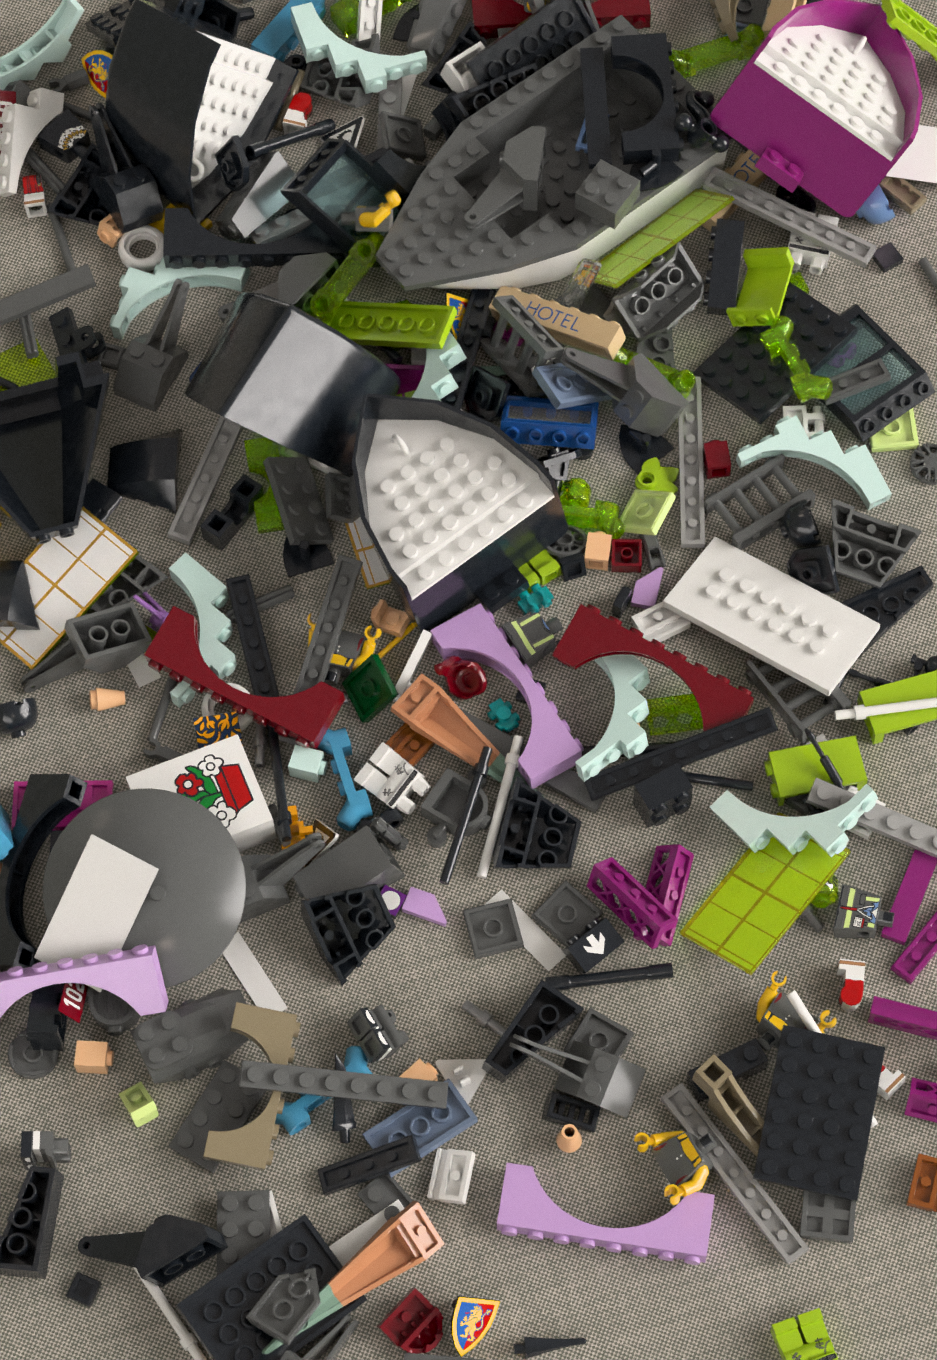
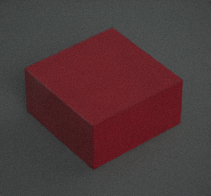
[611,539,642,573]

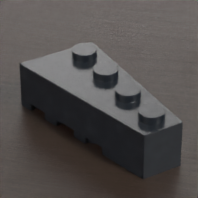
[444,63,539,123]
[703,218,745,316]
[26,959,67,1051]
[482,980,584,1083]
[0,1166,64,1279]

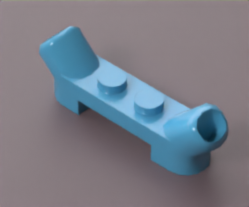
[317,727,373,831]
[275,1046,373,1135]

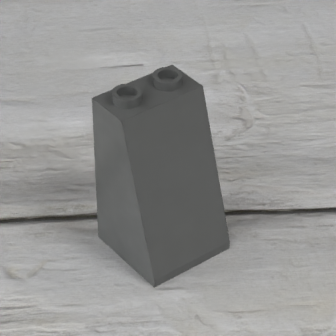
[215,151,295,240]
[293,825,406,899]

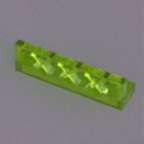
[646,693,703,736]

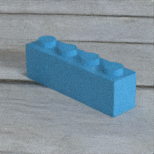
[251,0,326,62]

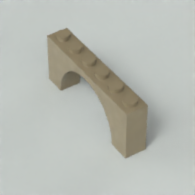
[203,1002,301,1171]

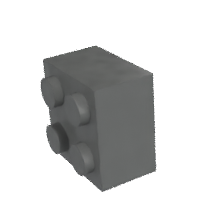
[575,159,641,230]

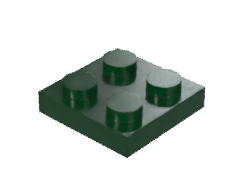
[342,654,399,723]

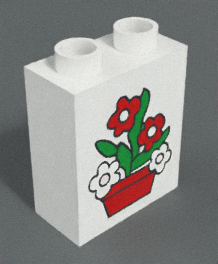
[126,734,277,852]

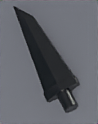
[332,1053,356,1143]

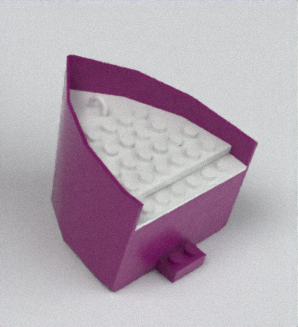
[710,0,923,217]

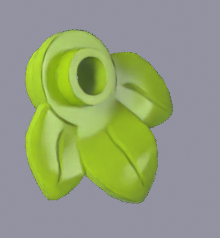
[635,457,679,494]

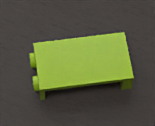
[726,247,794,327]
[857,670,937,745]
[764,735,868,806]

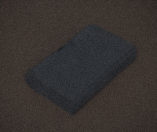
[83,478,123,523]

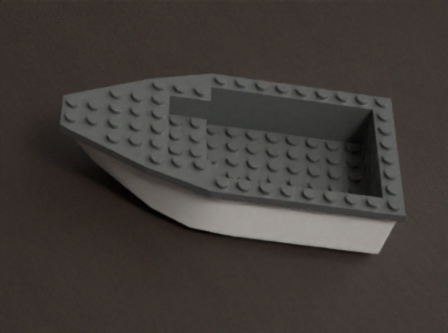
[376,15,735,291]

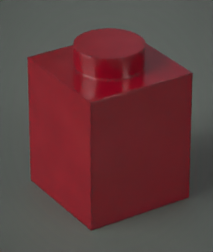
[703,440,731,479]

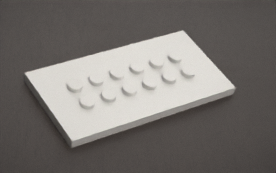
[663,537,880,696]

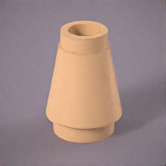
[89,688,125,712]
[556,1124,582,1153]

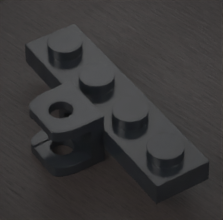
[49,307,106,364]

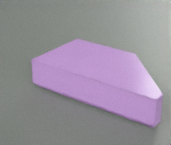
[631,567,663,609]
[402,887,447,927]

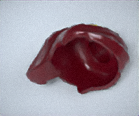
[434,655,488,700]

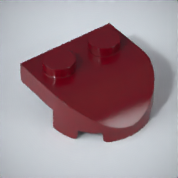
[377,1287,443,1354]

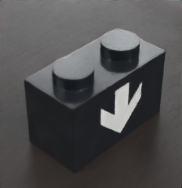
[562,918,625,974]

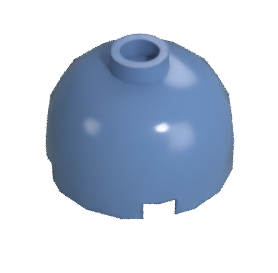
[856,184,895,225]

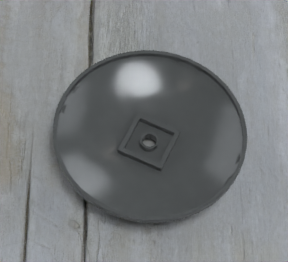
[43,788,246,988]

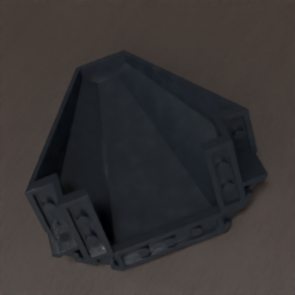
[0,352,109,544]

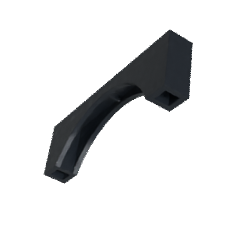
[163,205,350,269]
[0,774,88,972]

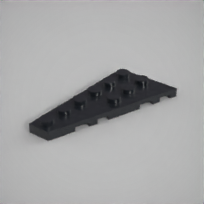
[841,565,934,659]

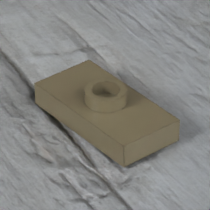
[879,176,927,215]

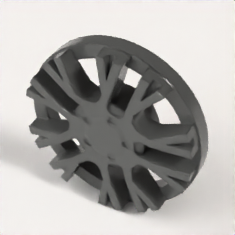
[910,442,937,485]
[546,525,587,559]

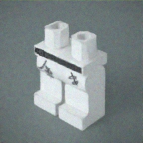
[788,211,839,275]
[353,742,431,815]

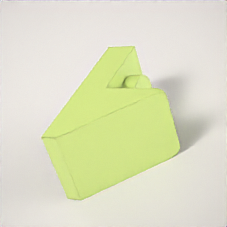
[119,1082,159,1127]

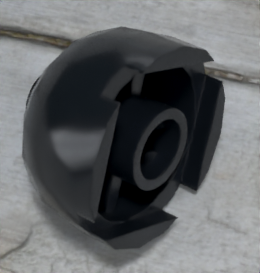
[780,499,822,548]
[0,698,38,739]

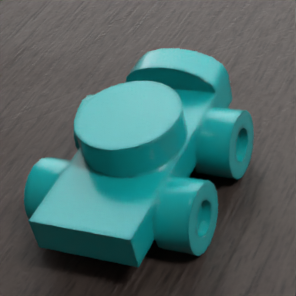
[518,583,554,615]
[487,698,521,733]

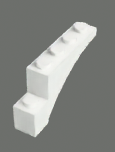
[0,88,64,197]

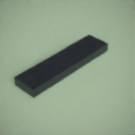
[317,1135,421,1196]

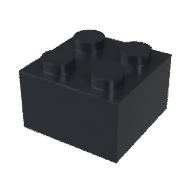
[633,763,693,828]

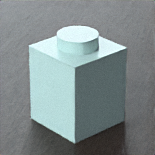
[288,745,328,783]

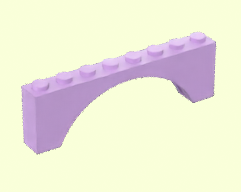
[430,603,584,789]
[0,944,169,1018]
[497,1163,715,1265]

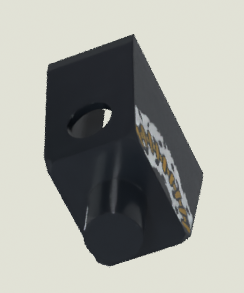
[37,108,91,163]

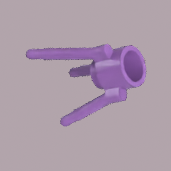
[133,592,169,635]

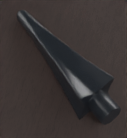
[513,1337,587,1359]

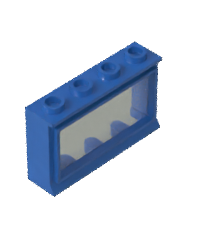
[500,395,599,449]

